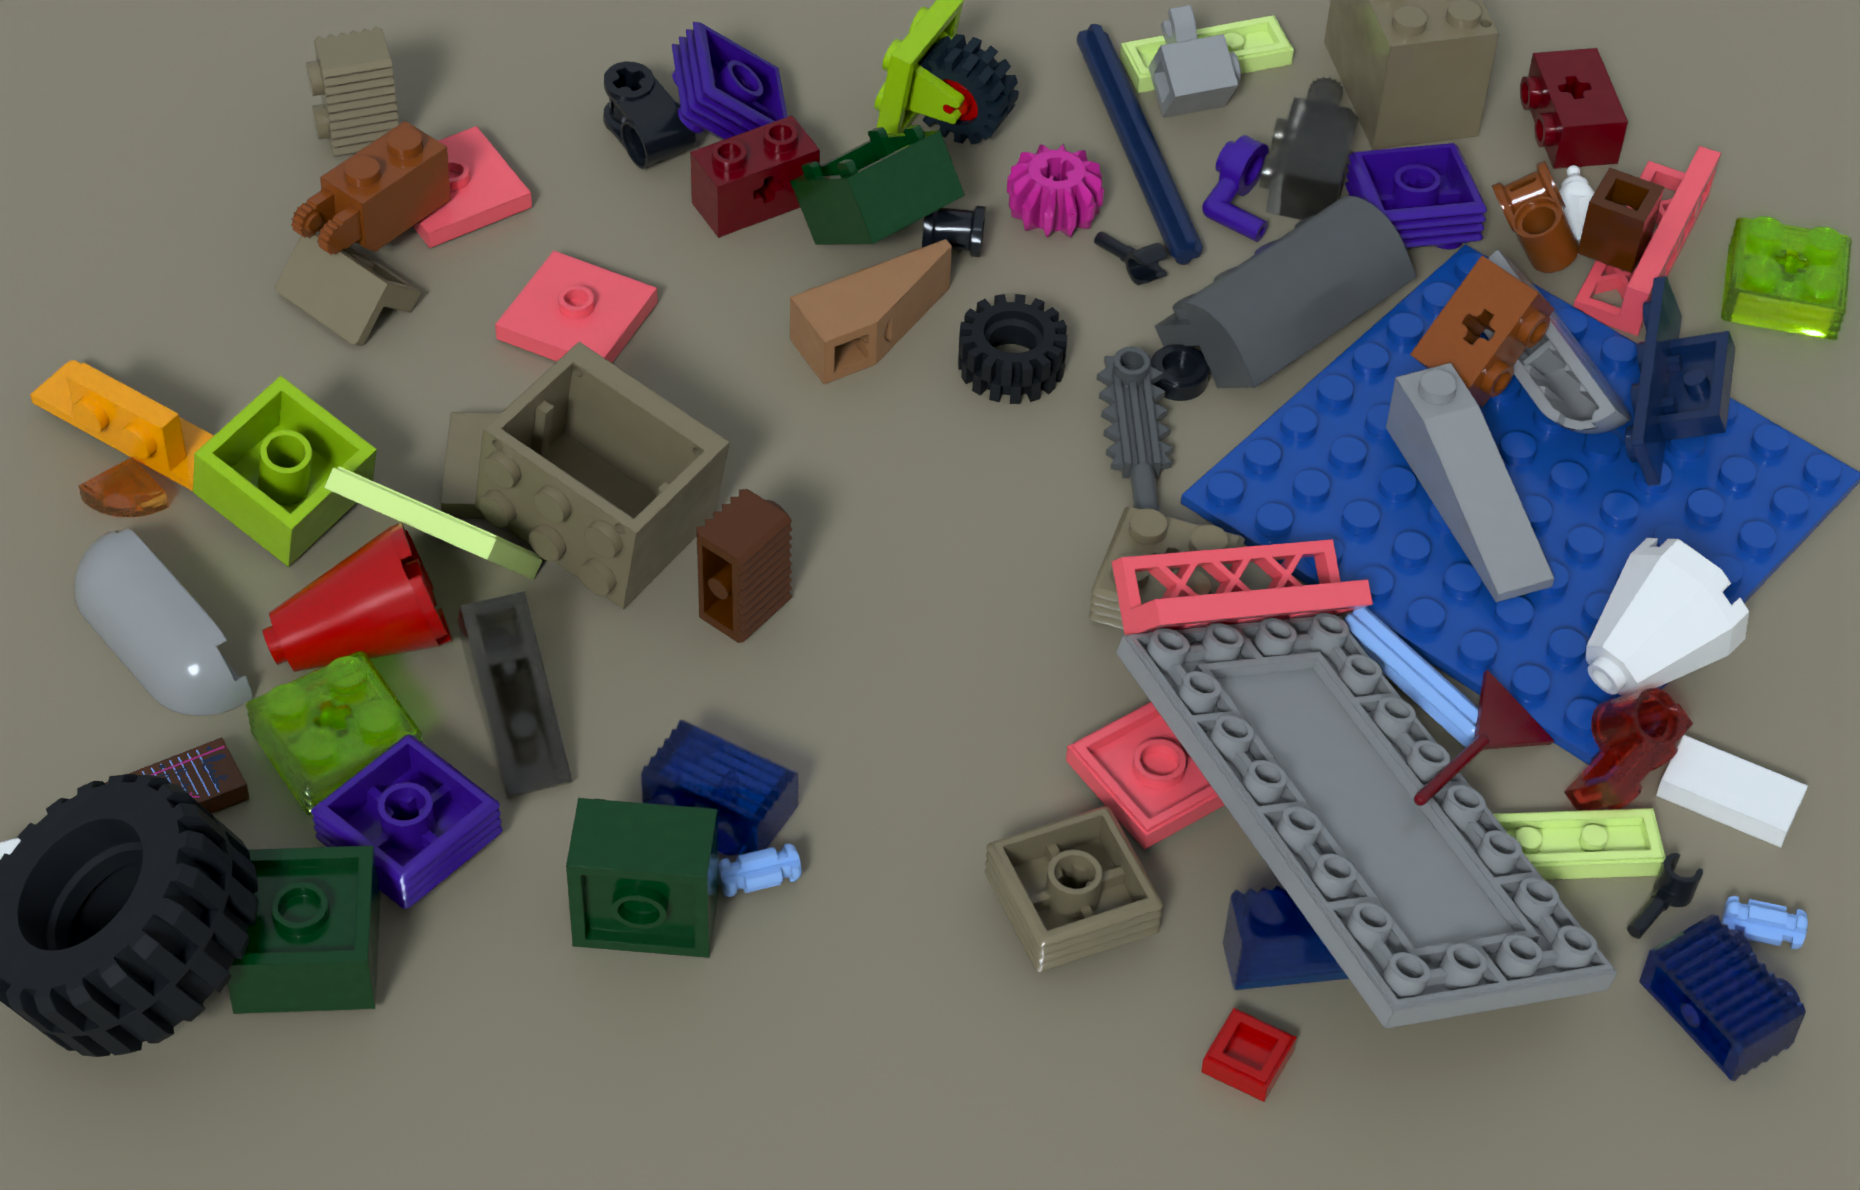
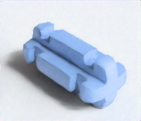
[719,843,802,897]
[1721,896,1808,949]

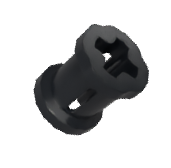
[922,206,986,258]

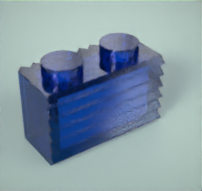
[641,720,798,856]
[1223,886,1349,990]
[1639,914,1806,1081]

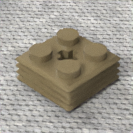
[1089,506,1245,629]
[985,806,1164,972]

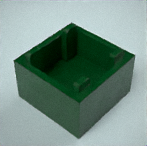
[790,125,965,245]
[566,798,719,958]
[227,846,381,1014]

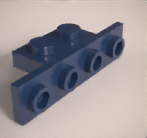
[1625,276,1735,486]

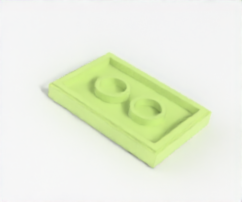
[324,466,542,580]

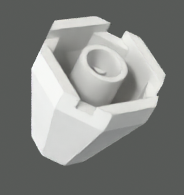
[1586,538,1749,697]

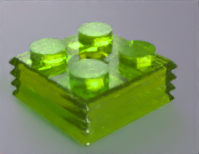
[1721,216,1852,340]
[246,651,423,815]

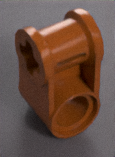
[1492,160,1579,273]

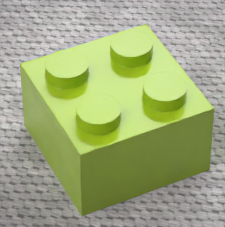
[193,375,377,567]

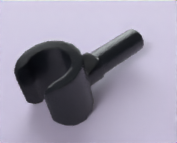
[1094,232,1167,285]
[1627,853,1703,939]

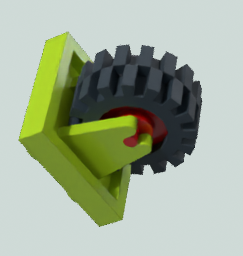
[874,0,1019,144]

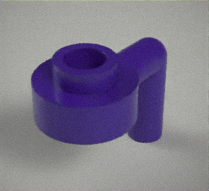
[1202,135,1269,242]

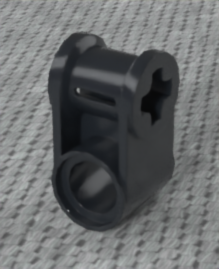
[603,61,696,169]

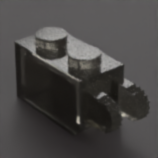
[1260,77,1359,220]

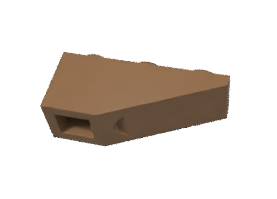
[790,239,952,384]

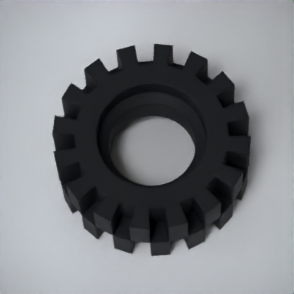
[958,294,1068,404]

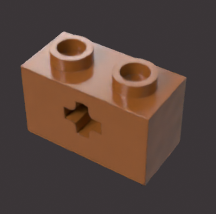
[1410,255,1554,407]

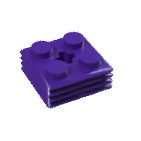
[672,22,788,140]
[1345,143,1487,250]
[311,734,502,909]

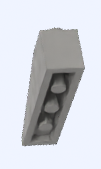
[1386,363,1554,603]

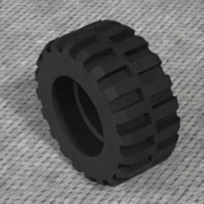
[0,774,258,1057]

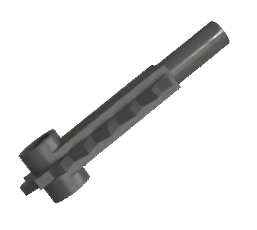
[1096,347,1173,512]

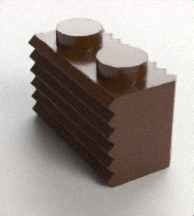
[696,489,792,643]

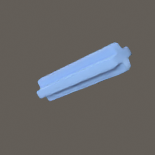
[1343,607,1478,748]

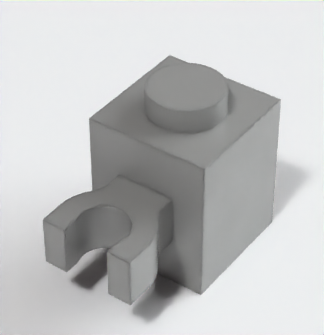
[1148,5,1241,118]

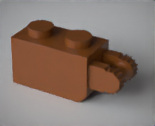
[291,121,451,255]

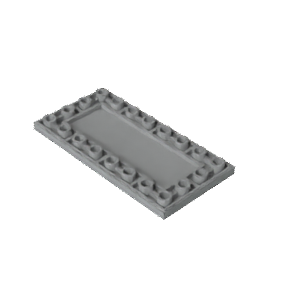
[1116,613,1617,1029]

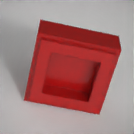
[1201,1008,1297,1102]

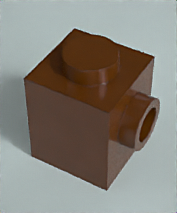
[1577,168,1665,273]

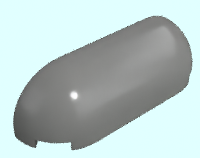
[1483,249,1631,434]
[74,528,253,716]

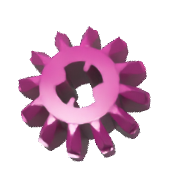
[1007,143,1104,238]

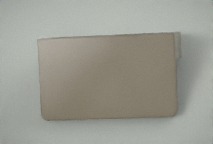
[275,231,422,346]

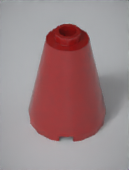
[262,522,453,672]

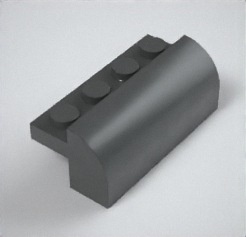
[1155,196,1417,388]

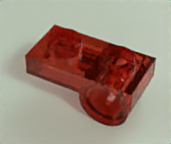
[1564,688,1693,811]

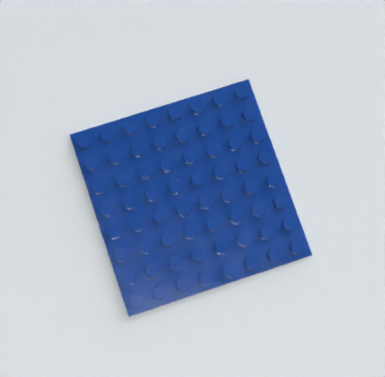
[1180,244,1860,766]

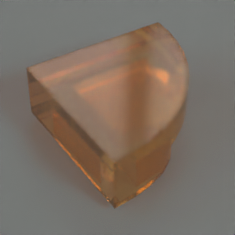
[78,457,169,517]

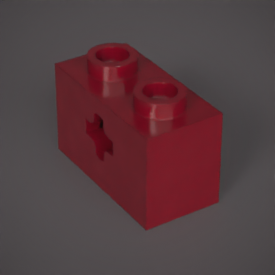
[1520,48,1628,169]
[690,115,820,238]

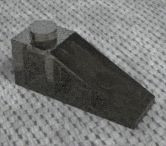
[457,591,572,798]

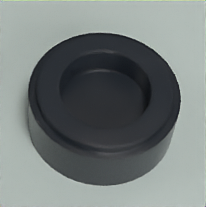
[1151,344,1210,401]

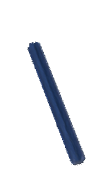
[1076,24,1203,265]

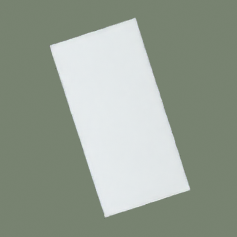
[1656,735,1808,848]

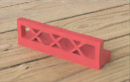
[1573,146,1721,336]
[1111,539,1373,635]

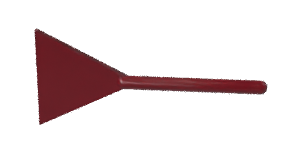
[1414,670,1554,806]

